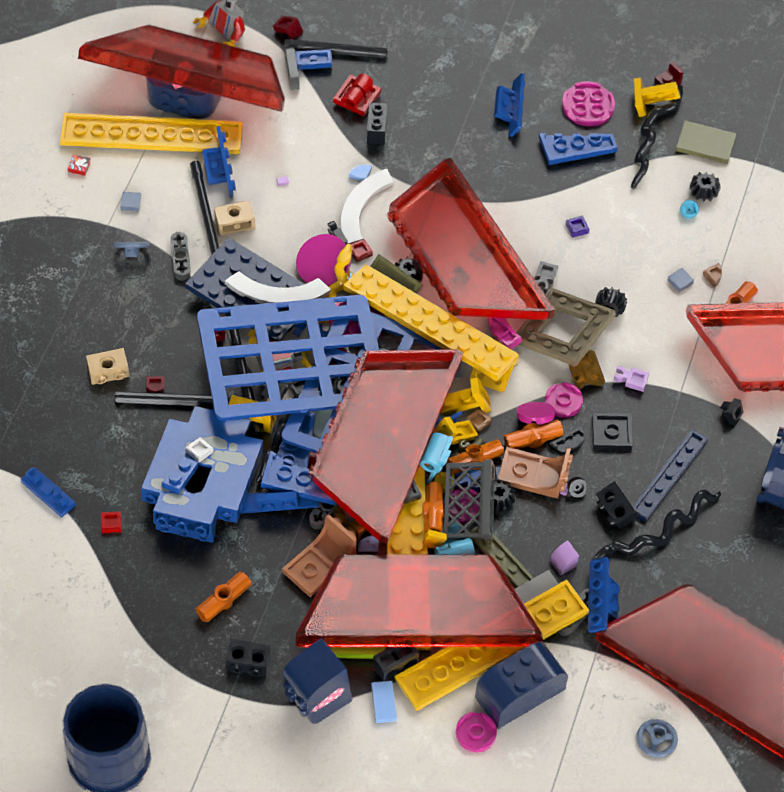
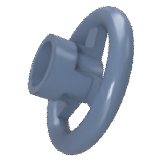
[113,242,150,257]
[637,719,678,758]

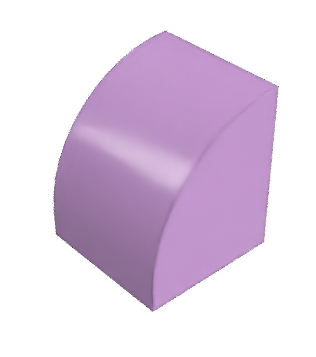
[549,541,579,576]

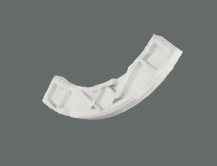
[341,169,394,244]
[225,271,331,304]

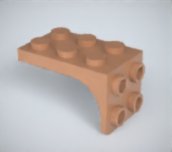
[497,447,573,499]
[282,514,356,597]

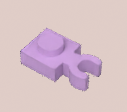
[613,366,649,392]

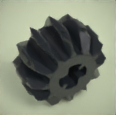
[689,171,721,202]
[394,256,424,282]
[595,287,627,317]
[494,480,516,513]

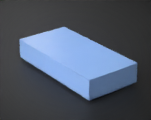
[371,681,397,723]

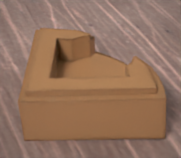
[703,263,722,287]

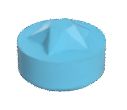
[680,200,699,219]

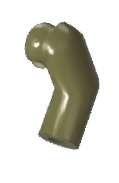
[458,438,486,453]

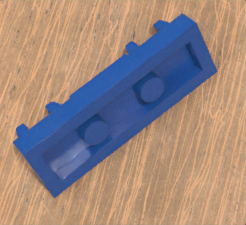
[21,467,76,518]

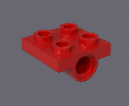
[333,73,381,116]

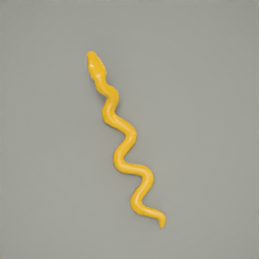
[300,244,352,368]

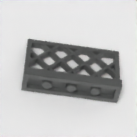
[444,459,495,541]

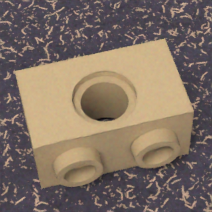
[214,201,255,236]
[86,348,129,385]

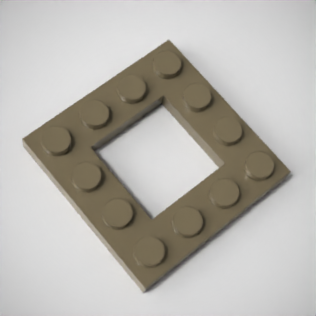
[516,288,616,367]

